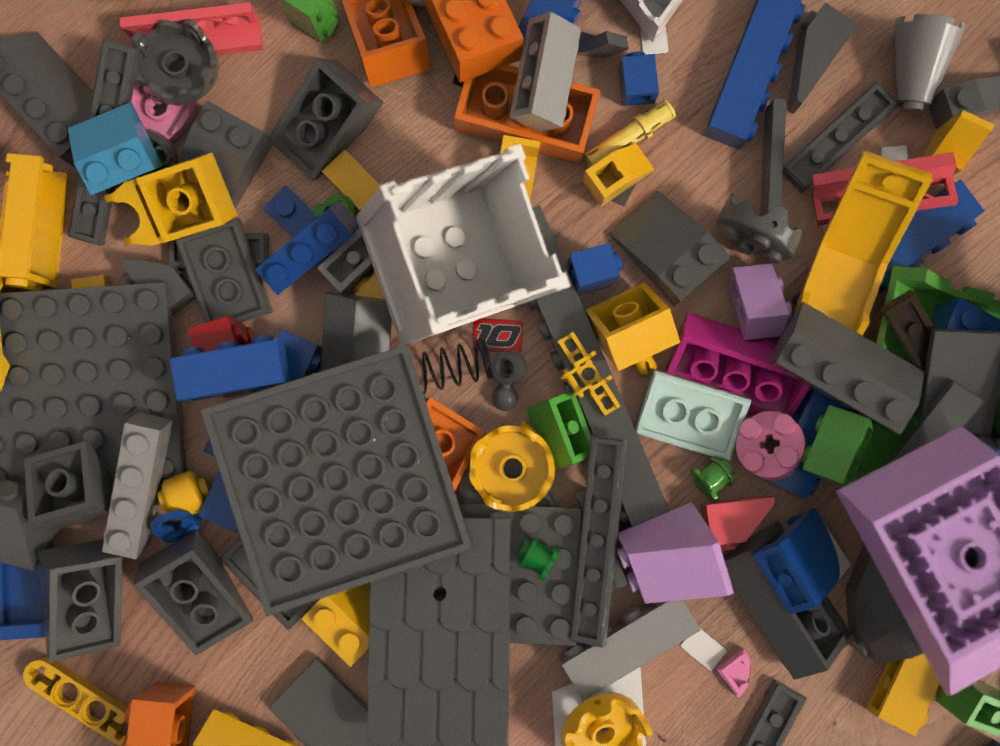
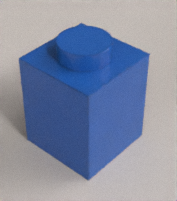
[618,51,659,107]

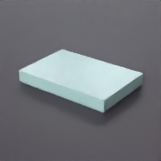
[634,369,752,462]

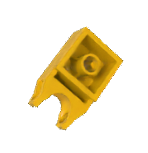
[104,152,238,246]

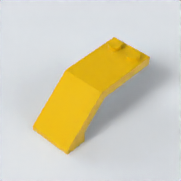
[792,150,933,336]

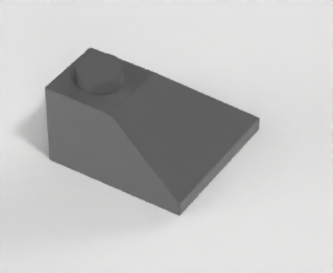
[0,477,61,571]

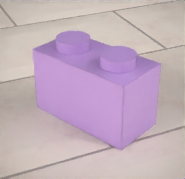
[729,263,792,340]

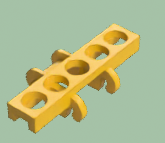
[557,332,620,416]

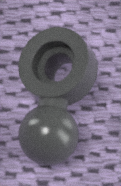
[491,350,526,411]

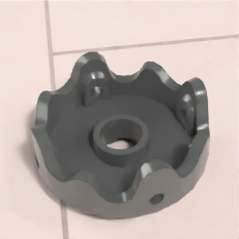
[131,19,219,106]
[716,193,804,264]

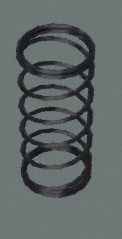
[422,338,494,394]

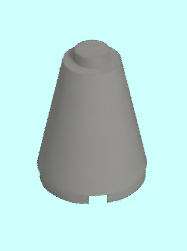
[894,14,966,112]

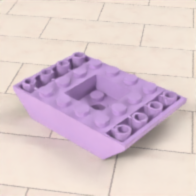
[836,426,1000,696]

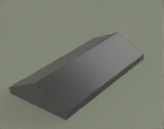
[320,292,392,372]

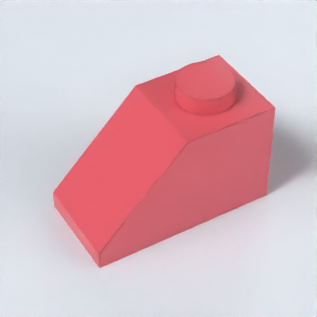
[700,495,775,551]

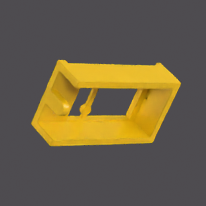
[0,153,70,292]

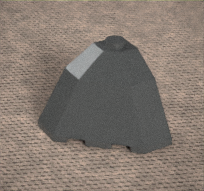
[845,544,923,663]

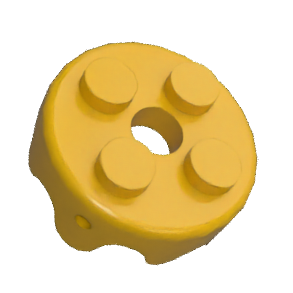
[469,426,556,511]
[561,693,652,746]

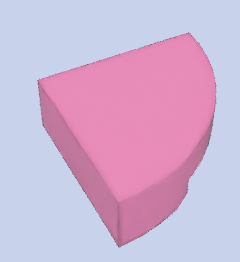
[715,648,751,697]

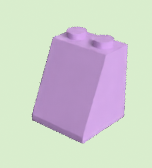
[616,502,734,603]

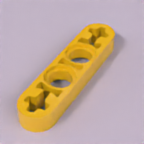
[23,657,127,746]

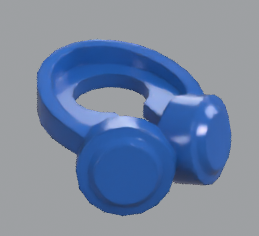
[151,510,202,543]

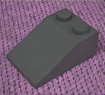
[268,58,384,180]
[178,101,273,208]
[609,191,731,306]
[134,529,253,655]
[39,540,123,663]

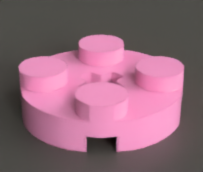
[131,82,195,143]
[736,411,807,480]

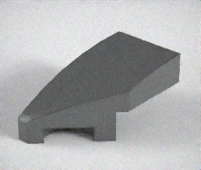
[576,31,629,57]

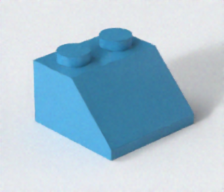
[68,102,163,195]

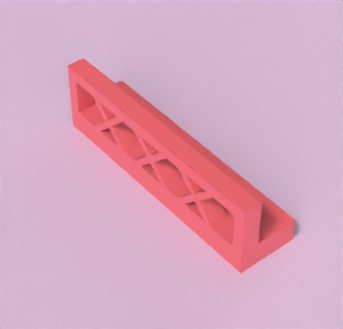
[119,2,264,55]
[811,152,958,226]

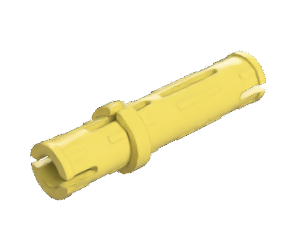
[583,99,676,167]

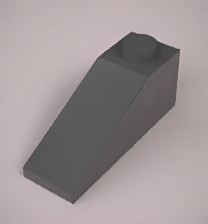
[788,2,858,114]
[928,76,1000,129]

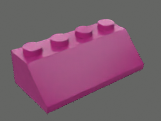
[665,312,810,417]

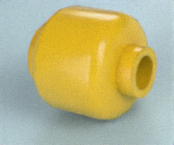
[157,471,211,520]

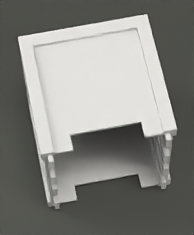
[356,144,570,346]

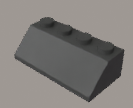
[0,32,94,168]
[766,302,924,435]
[724,521,852,680]

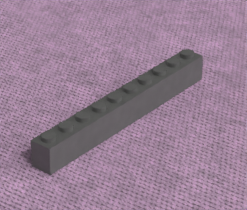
[528,205,670,528]

